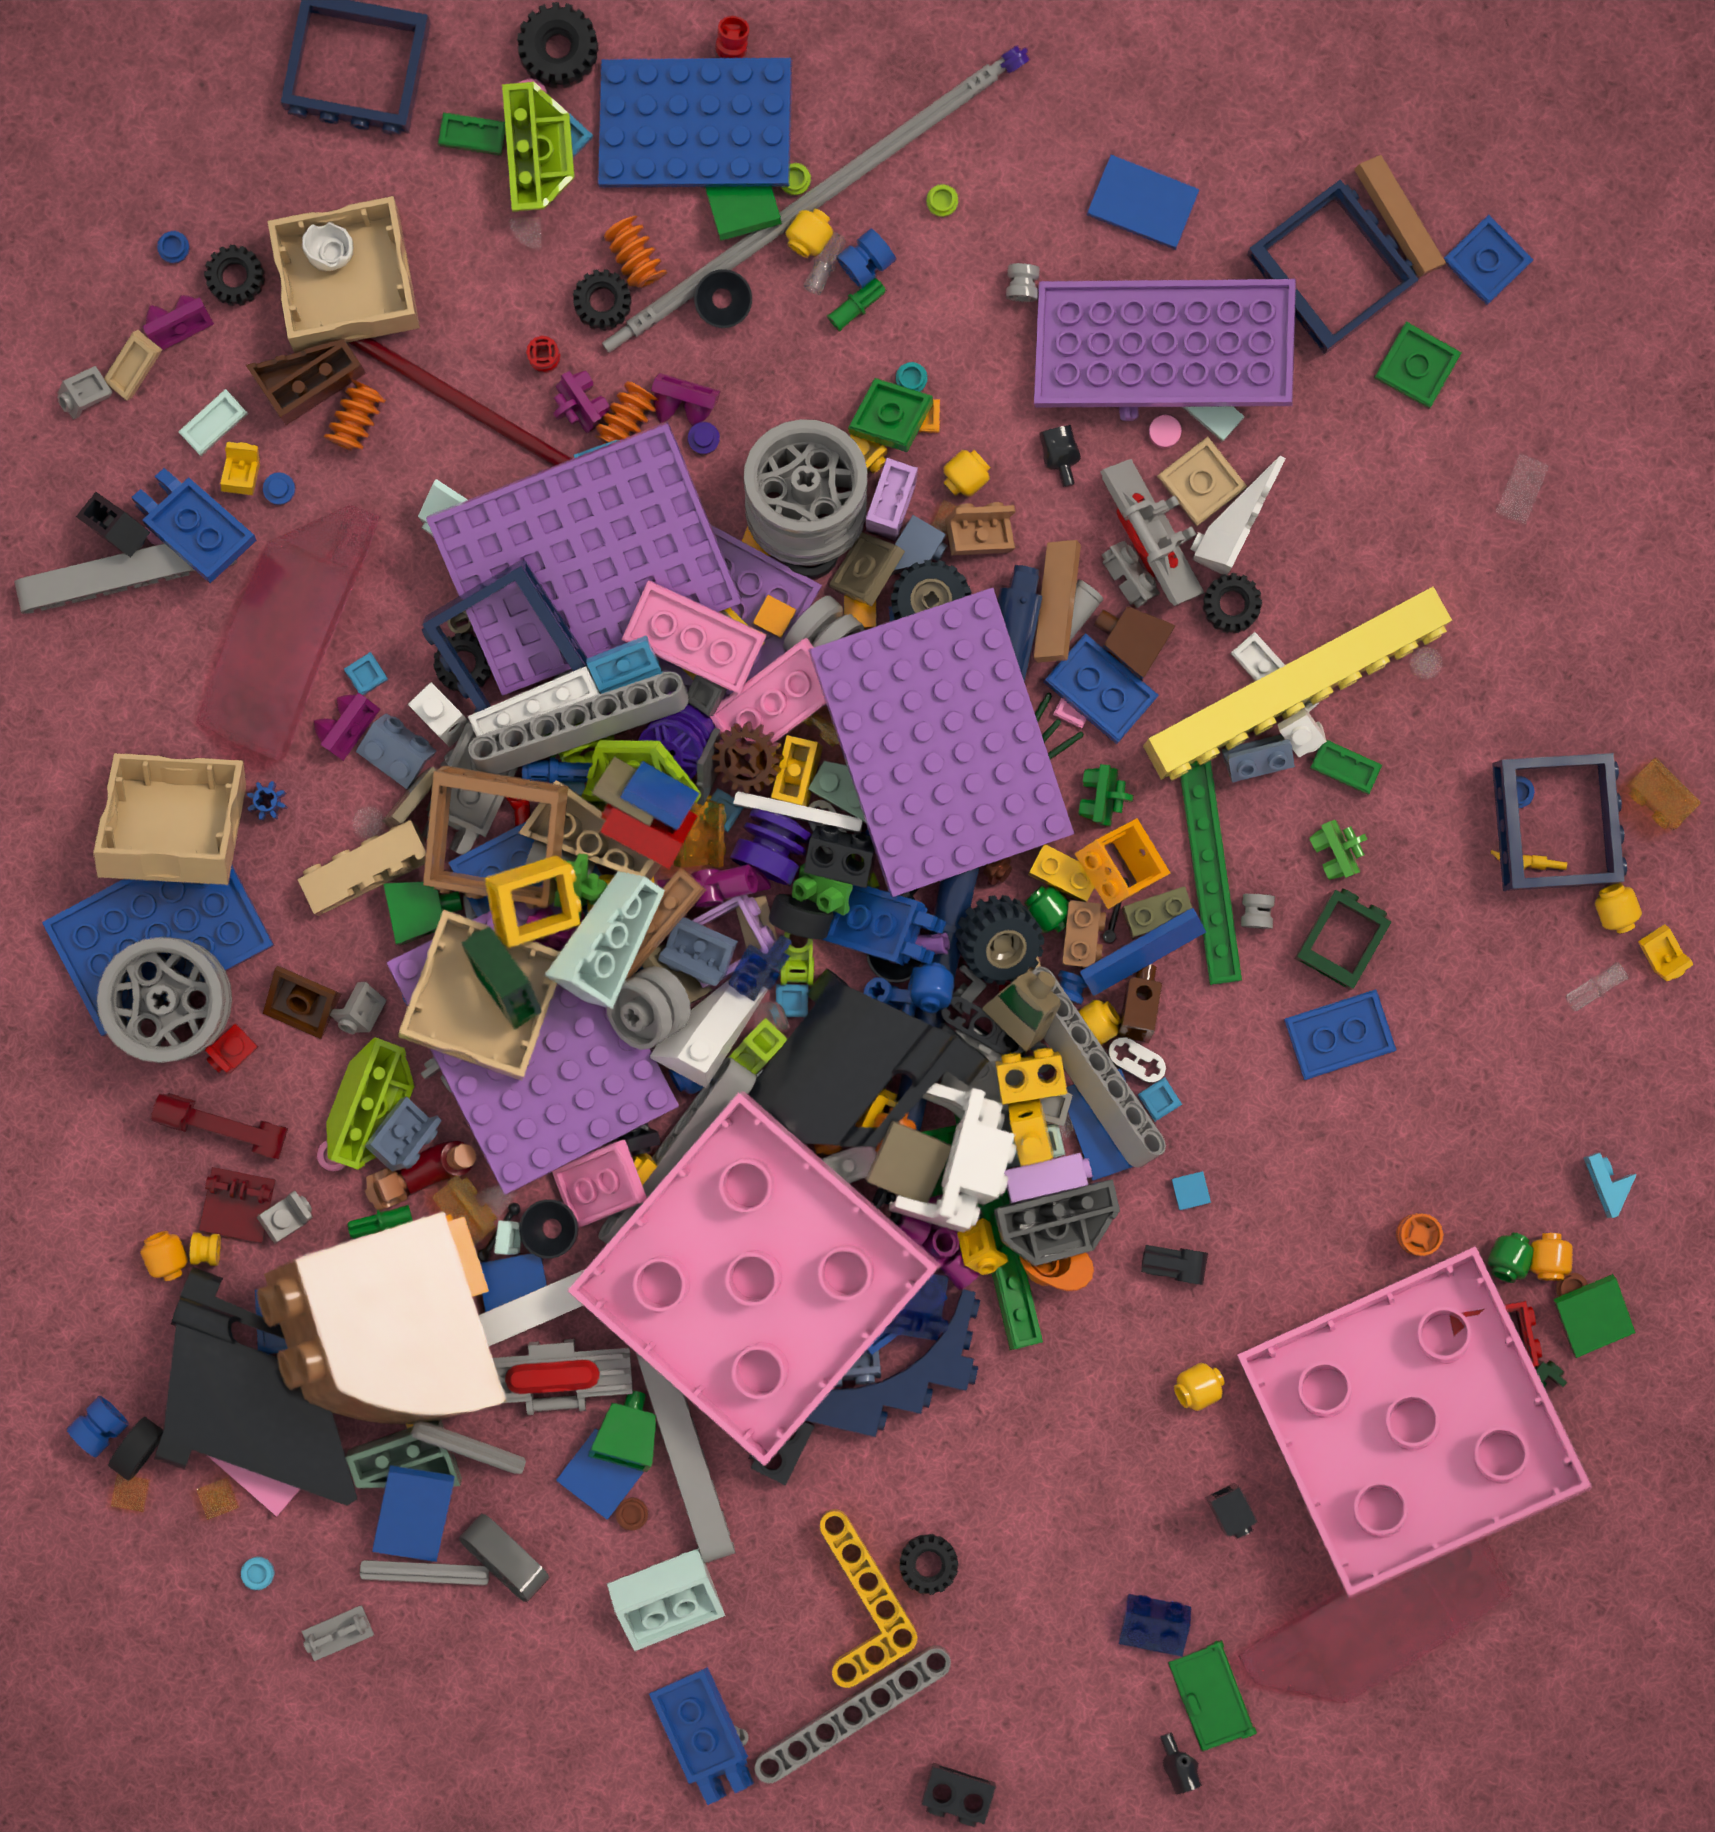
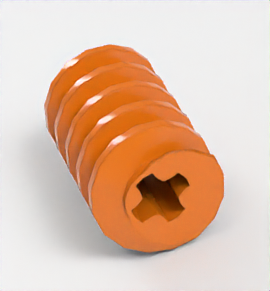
[604,216,667,288]
[324,379,386,451]
[595,381,658,444]

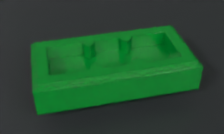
[438,112,506,156]
[1310,739,1382,795]

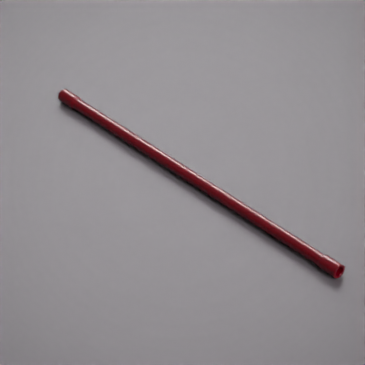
[348,338,572,466]

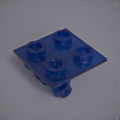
[882,1274,949,1341]

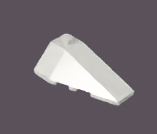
[1190,456,1286,576]

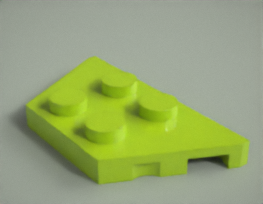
[581,740,701,803]

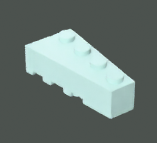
[545,871,665,1008]

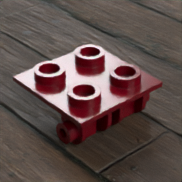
[199,1167,276,1243]

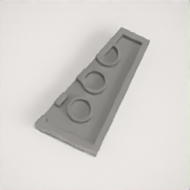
[940,1028,1073,1126]

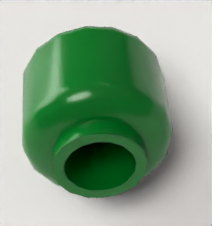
[1024,885,1070,933]
[1487,1232,1534,1283]

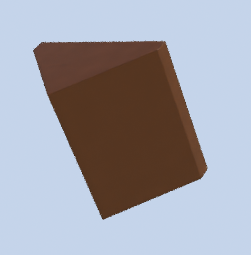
[263,966,342,1039]

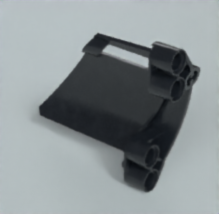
[748,968,989,1147]
[154,1267,358,1506]

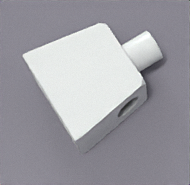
[408,682,471,748]

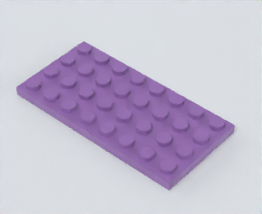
[1034,279,1296,407]

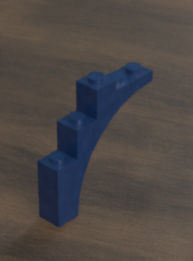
[805,1289,980,1437]

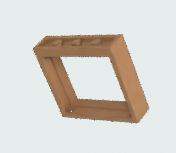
[423,765,568,909]

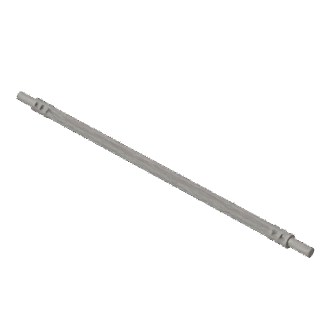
[602,58,1006,353]

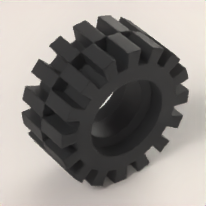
[204,245,265,306]
[573,269,632,331]
[1203,573,1262,634]
[433,633,491,692]
[899,1534,958,1595]

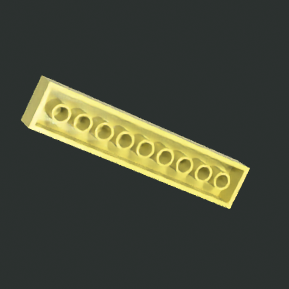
[1143,587,1452,781]

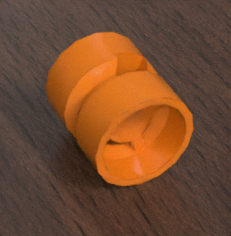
[1396,1213,1443,1256]

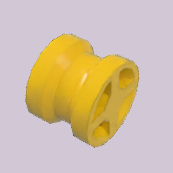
[190,1232,221,1266]

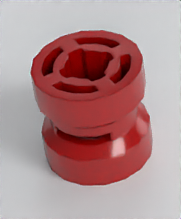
[715,16,750,58]
[526,336,561,373]

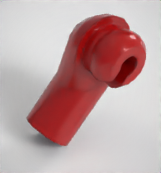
[505,796,530,827]

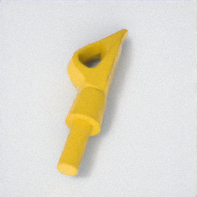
[1490,850,1567,871]

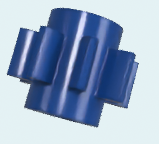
[247,781,287,821]

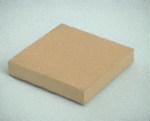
[1157,437,1248,527]

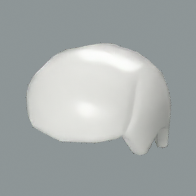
[302,222,353,271]

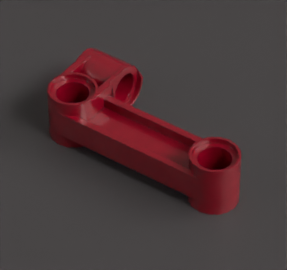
[151,1093,288,1159]

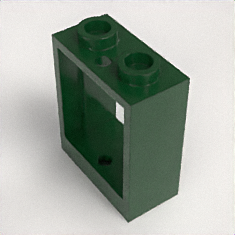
[1294,888,1392,990]
[461,926,542,1030]

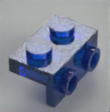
[728,934,792,1002]
[1119,1594,1191,1657]

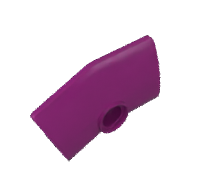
[657,865,771,907]
[897,1194,980,1290]

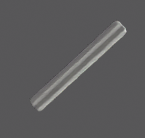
[411,1421,526,1474]
[360,1560,489,1586]

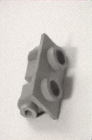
[1101,541,1160,608]
[302,1605,374,1661]

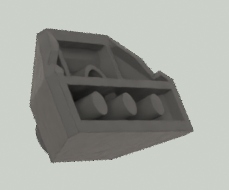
[994,1179,1120,1266]

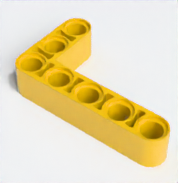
[820,1509,917,1688]

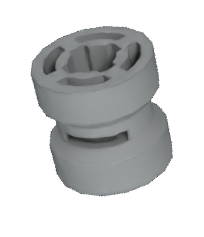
[1006,263,1040,302]
[1241,894,1275,929]

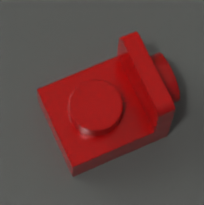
[204,1023,258,1074]

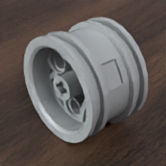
[744,419,867,565]
[97,937,233,1063]

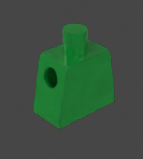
[383,882,463,946]
[588,1390,656,1473]

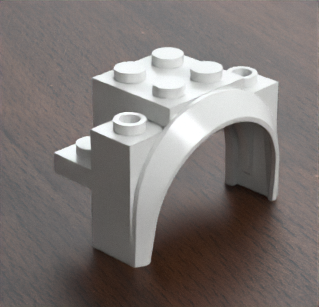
[888,1083,1016,1232]

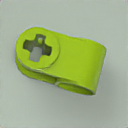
[781,932,814,986]

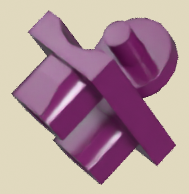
[553,371,611,433]

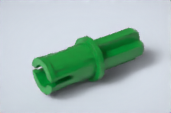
[827,278,886,332]
[347,1205,413,1239]

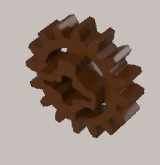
[712,721,784,793]

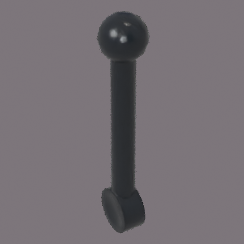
[1103,877,1130,943]
[477,1203,521,1262]

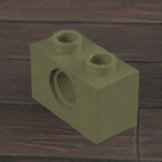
[1121,886,1192,939]

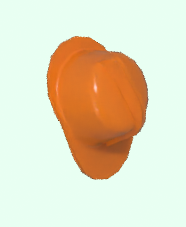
[1020,1253,1094,1291]

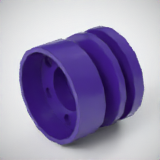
[638,704,715,779]
[729,808,812,886]

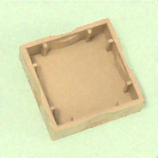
[268,196,420,353]
[93,753,246,885]
[398,910,560,1081]

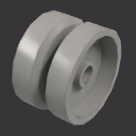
[783,596,864,651]
[607,966,691,1050]

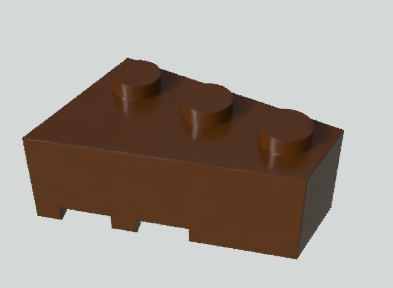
[246,338,366,425]

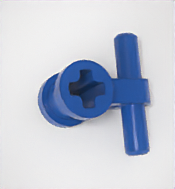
[864,967,920,1017]

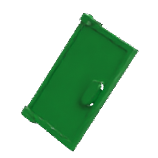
[1168,1640,1257,1751]

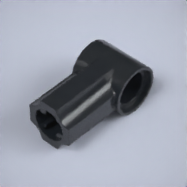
[1141,1245,1208,1285]

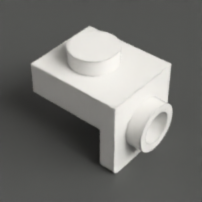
[1278,708,1327,757]

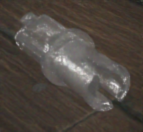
[803,232,846,295]
[1566,962,1628,1011]

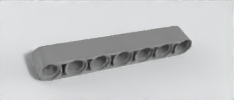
[14,544,237,614]
[468,672,689,774]
[1031,966,1166,1168]
[598,1057,756,1244]
[636,1352,736,1563]
[755,1645,951,1783]

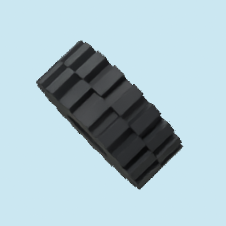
[517,2,599,88]

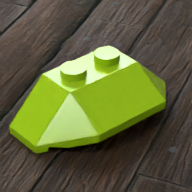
[502,82,575,212]
[326,1037,414,1170]

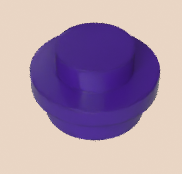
[999,45,1030,74]
[688,422,720,454]

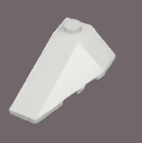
[650,968,771,1088]

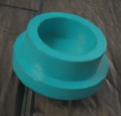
[896,362,928,392]

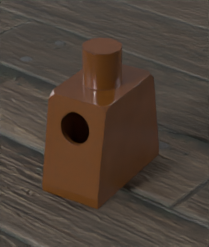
[1093,607,1175,681]
[1117,964,1162,1043]

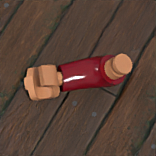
[365,1141,476,1211]

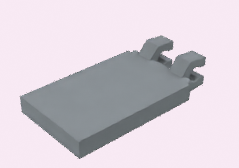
[421,722,518,855]

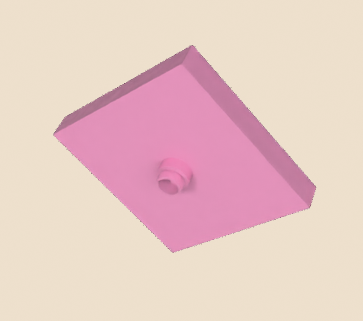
[567,1091,941,1466]
[1238,1247,1591,1598]

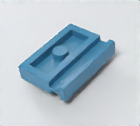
[586,635,663,694]

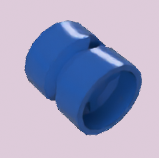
[836,228,896,289]
[66,1396,129,1458]

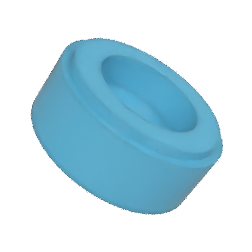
[241,1557,275,1590]

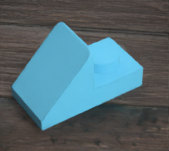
[1584,1153,1636,1218]

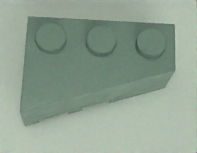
[808,761,866,823]
[345,1420,462,1488]

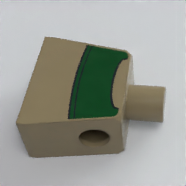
[982,971,1061,1051]

